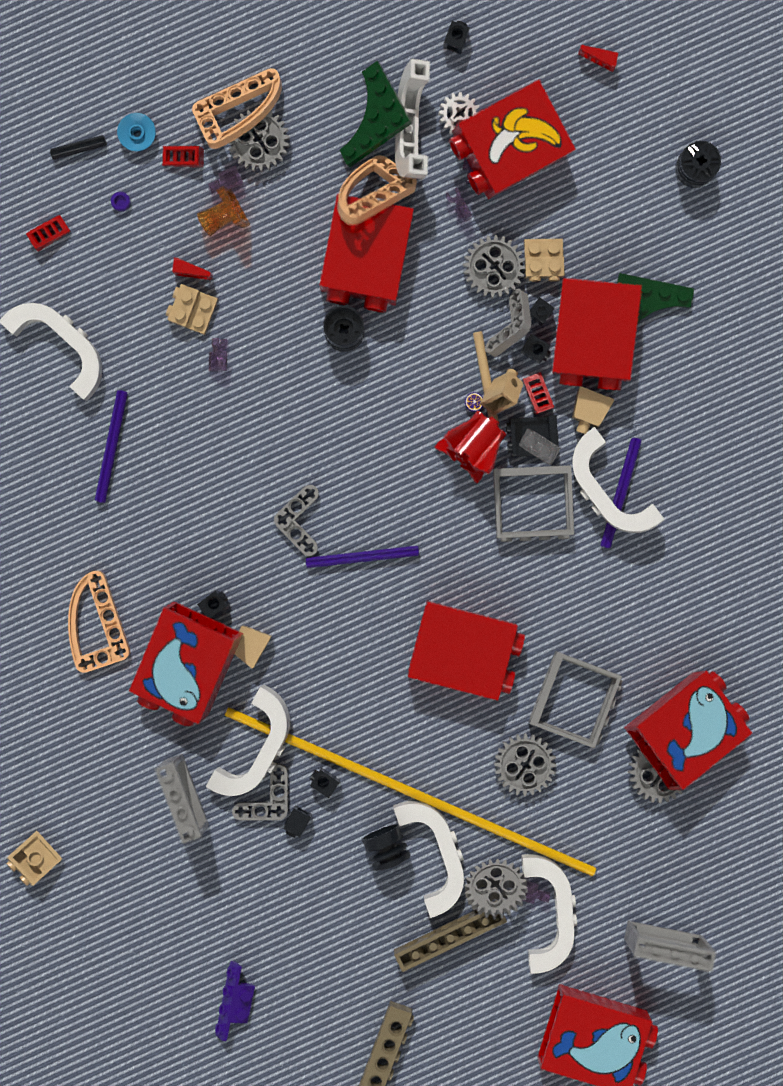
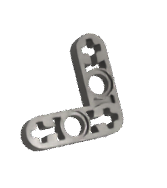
[485,289,531,357]
[274,485,319,556]
[232,763,288,821]

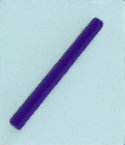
[95,390,128,503]
[601,437,642,548]
[306,546,419,568]

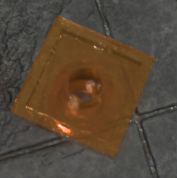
[197,186,250,237]

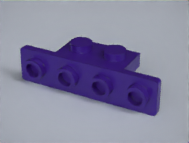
[215,961,255,1041]

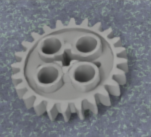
[228,108,290,172]
[463,235,525,298]
[494,733,557,796]
[628,749,687,803]
[465,859,528,919]

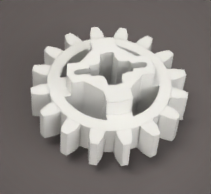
[438,92,479,134]

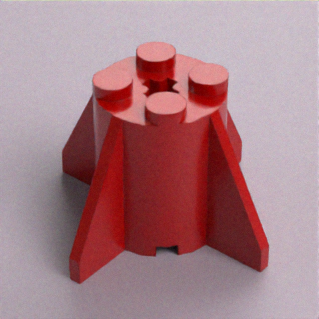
[434,411,506,483]

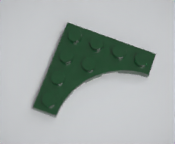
[339,61,412,167]
[617,273,694,324]

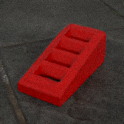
[578,45,619,72]
[162,146,204,167]
[26,215,71,252]
[172,257,213,280]
[523,372,554,415]

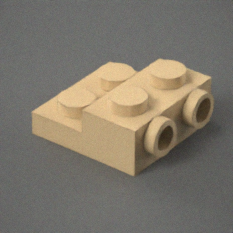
[524,239,564,282]
[166,284,219,335]
[6,831,62,886]

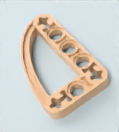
[192,68,282,149]
[338,155,417,225]
[68,571,130,673]

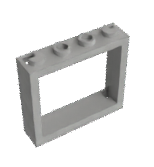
[493,465,574,542]
[528,651,623,748]
[155,753,209,844]
[624,921,716,972]

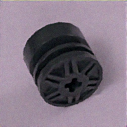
[675,141,721,188]
[323,306,364,352]
[362,824,411,871]

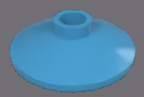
[117,113,156,152]

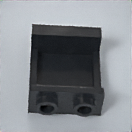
[506,415,559,457]

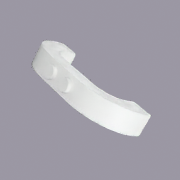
[395,59,430,179]
[0,303,102,401]
[573,427,665,533]
[206,685,290,796]
[393,801,464,918]
[521,854,577,974]

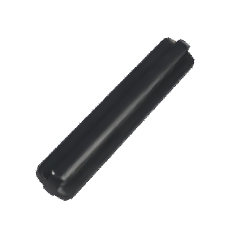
[50,135,107,160]

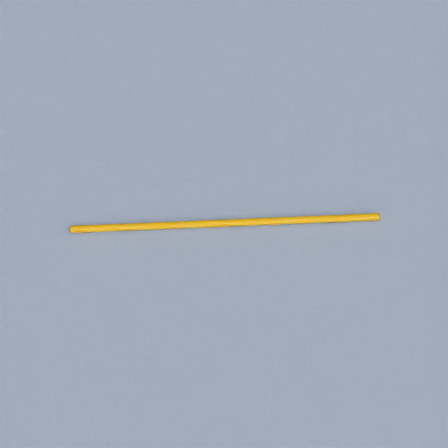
[225,707,596,877]

